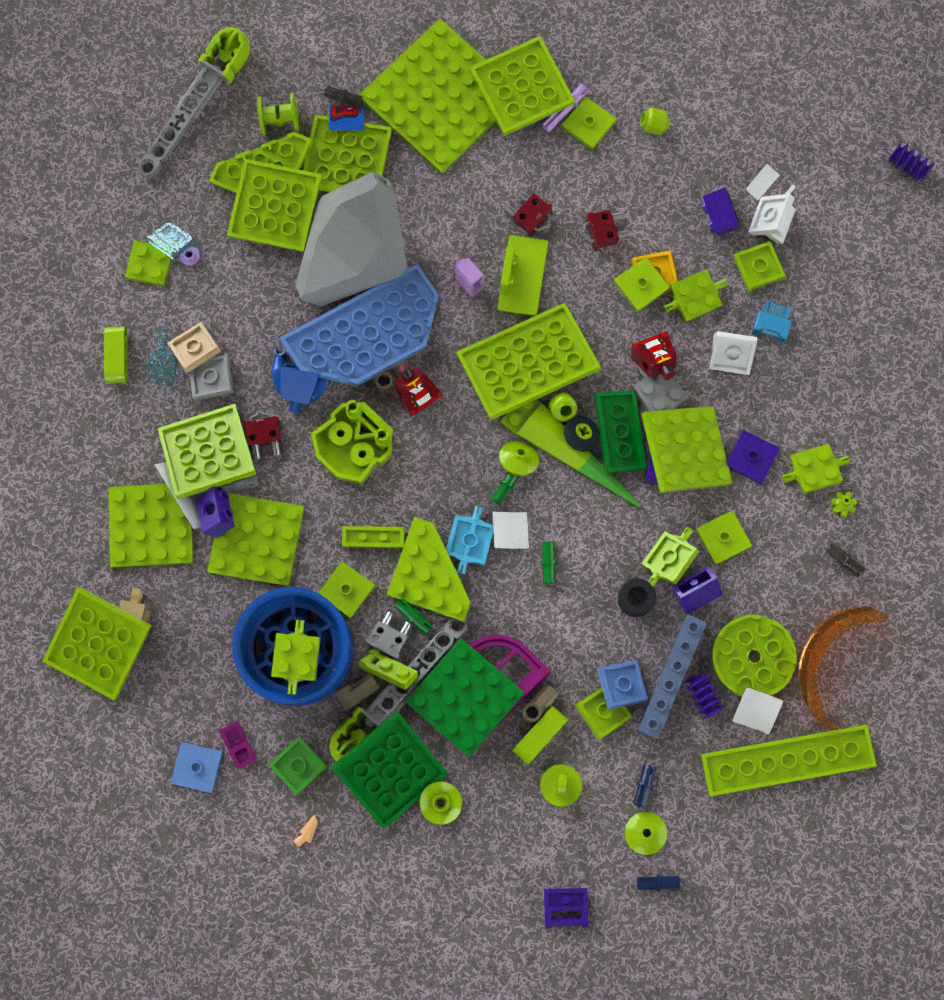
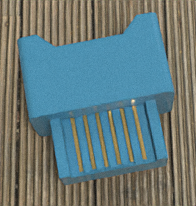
[751,300,792,344]

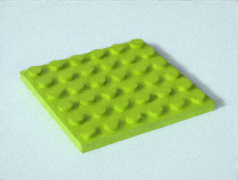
[358,19,496,175]

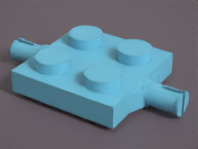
[446,506,494,575]

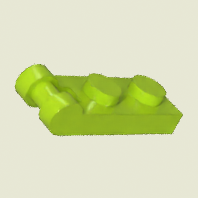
[358,648,418,690]

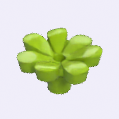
[830,491,857,518]

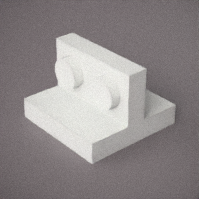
[748,194,796,244]
[709,331,757,375]

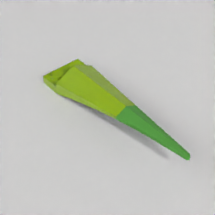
[500,400,642,508]

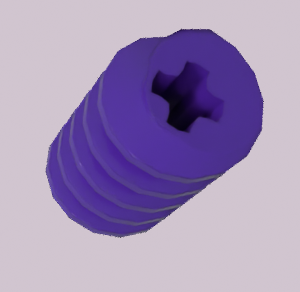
[888,142,935,182]
[684,673,725,720]

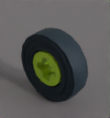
[564,416,600,452]

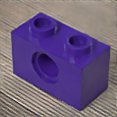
[195,486,235,538]

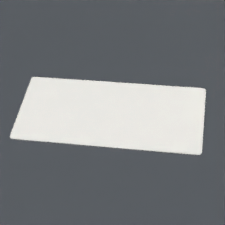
[155,462,201,529]

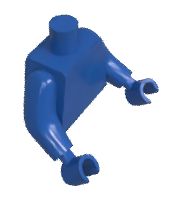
[272,348,331,413]

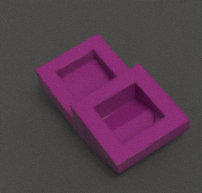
[219,720,257,769]

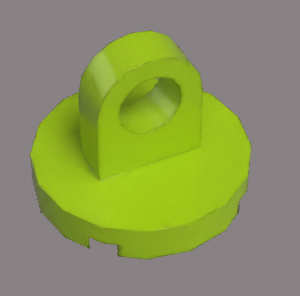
[540,764,582,807]

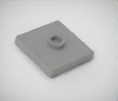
[190,354,233,401]

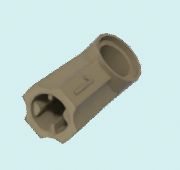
[335,674,380,712]
[522,683,559,724]

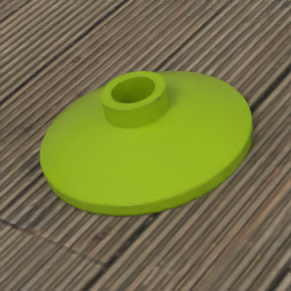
[499,441,539,476]
[420,782,462,825]
[625,812,667,855]

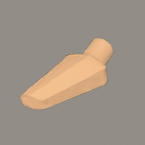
[294,815,319,847]

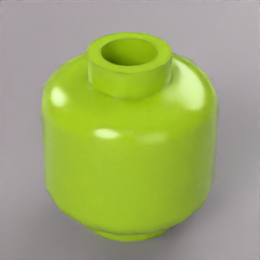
[640,107,671,136]
[549,392,577,422]

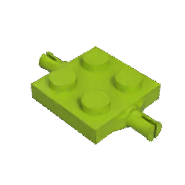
[663,269,728,322]
[781,444,851,495]
[642,527,699,588]
[271,620,320,695]

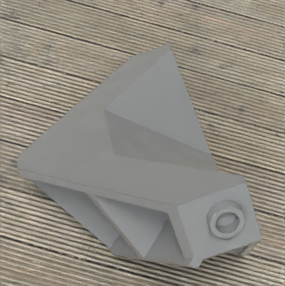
[296,172,407,307]

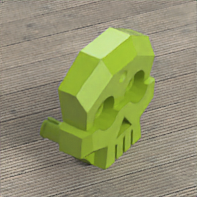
[311,400,393,485]

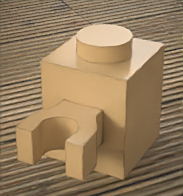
[119,588,151,623]

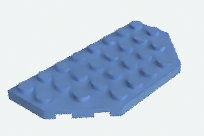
[280,264,439,387]

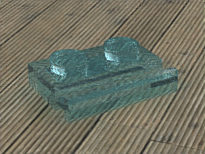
[147,221,195,259]

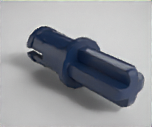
[633,764,657,808]
[636,874,680,892]

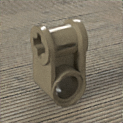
[375,360,406,394]

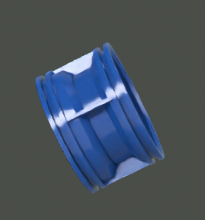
[232,587,353,706]

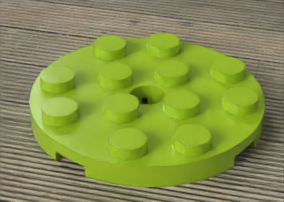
[712,615,797,697]

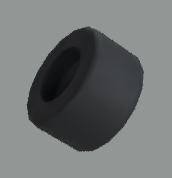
[617,578,656,618]

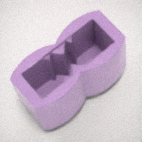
[454,258,485,297]

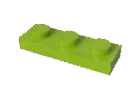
[342,526,405,549]

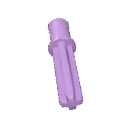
[542,83,589,132]

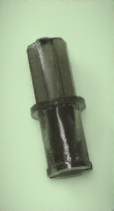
[324,86,364,108]
[826,543,865,578]

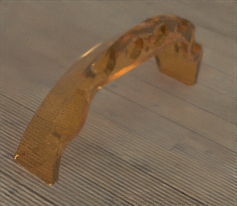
[798,606,890,730]

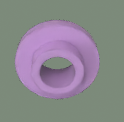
[180,246,200,266]

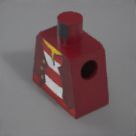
[631,331,677,380]
[394,364,443,417]

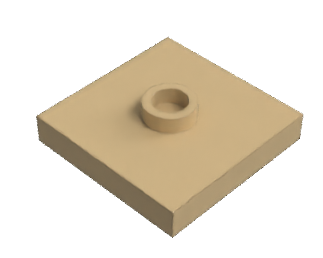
[167,322,221,373]

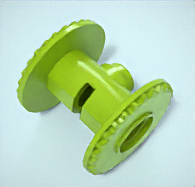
[257,93,299,136]

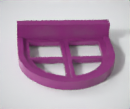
[470,635,551,733]

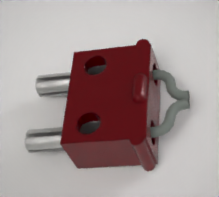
[505,191,552,236]
[581,210,630,251]
[242,410,282,460]

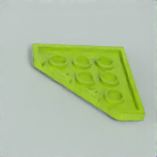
[209,132,313,194]
[387,517,472,622]

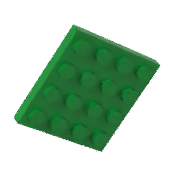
[406,638,525,758]
[331,711,448,830]

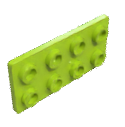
[497,235,548,316]

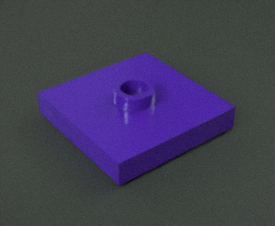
[726,430,780,485]

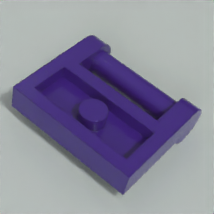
[544,888,588,929]

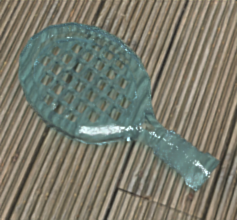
[146,327,177,386]

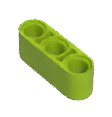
[104,326,128,384]
[512,706,568,765]

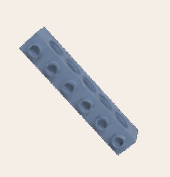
[637,614,707,740]

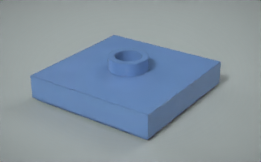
[597,660,649,710]
[171,742,223,793]

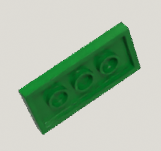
[594,390,647,474]

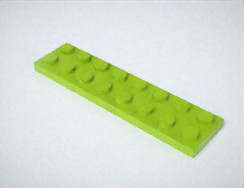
[700,724,877,797]

